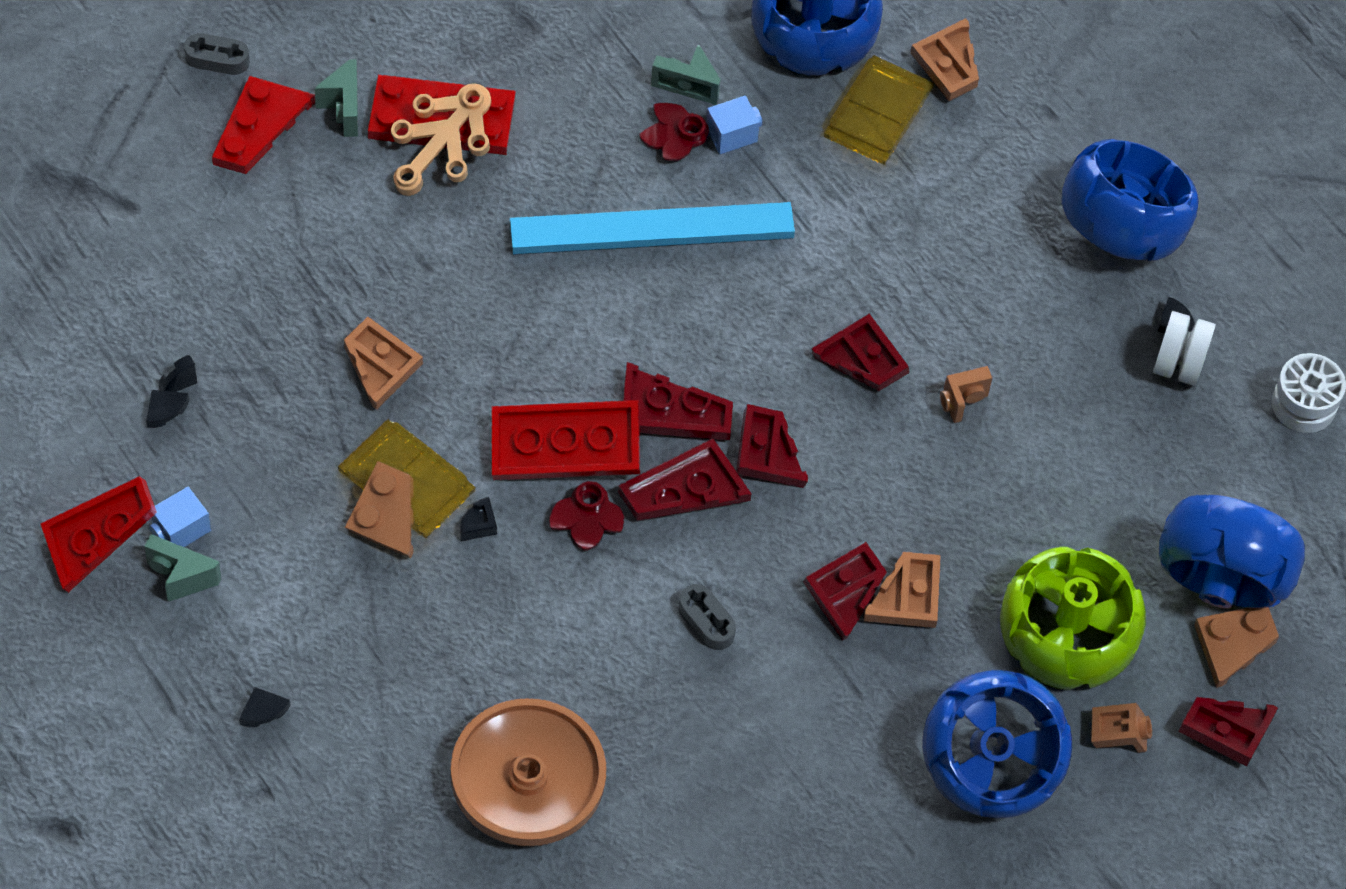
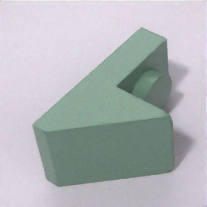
[651,45,721,105]
[315,59,358,137]
[144,534,221,601]

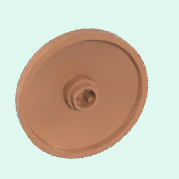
[451,698,606,846]

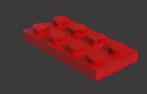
[368,74,516,155]
[492,400,640,480]

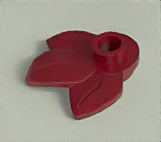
[639,103,709,161]
[549,481,624,551]

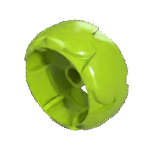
[1000,546,1146,690]

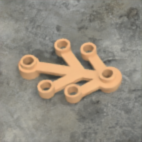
[391,84,491,196]

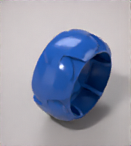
[751,0,883,76]
[1061,139,1199,261]
[1158,495,1305,608]
[922,670,1072,818]

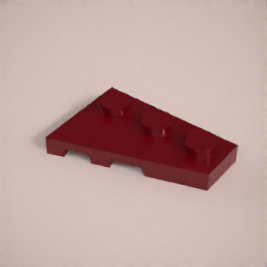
[623,362,733,441]
[618,438,752,521]

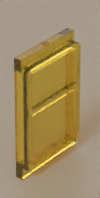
[823,55,934,165]
[338,419,476,538]

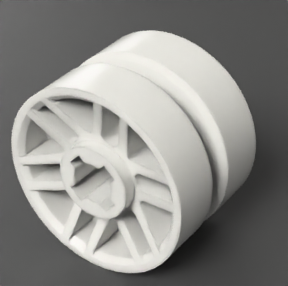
[1153,311,1216,386]
[1272,353,1346,433]

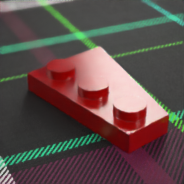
[212,76,315,174]
[41,476,157,593]

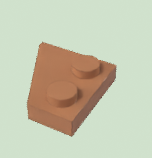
[911,18,979,101]
[344,317,423,410]
[345,461,414,558]
[864,552,941,628]
[1194,607,1279,688]

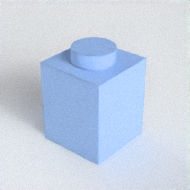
[706,95,762,154]
[149,487,211,547]

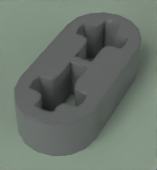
[184,33,250,75]
[679,584,736,650]

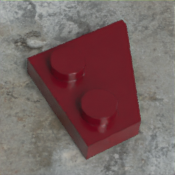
[812,313,910,391]
[736,404,808,488]
[803,542,887,641]
[1178,697,1278,767]

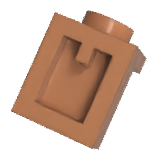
[940,366,992,423]
[1091,703,1152,753]

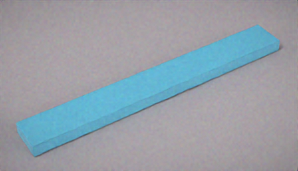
[510,202,795,254]

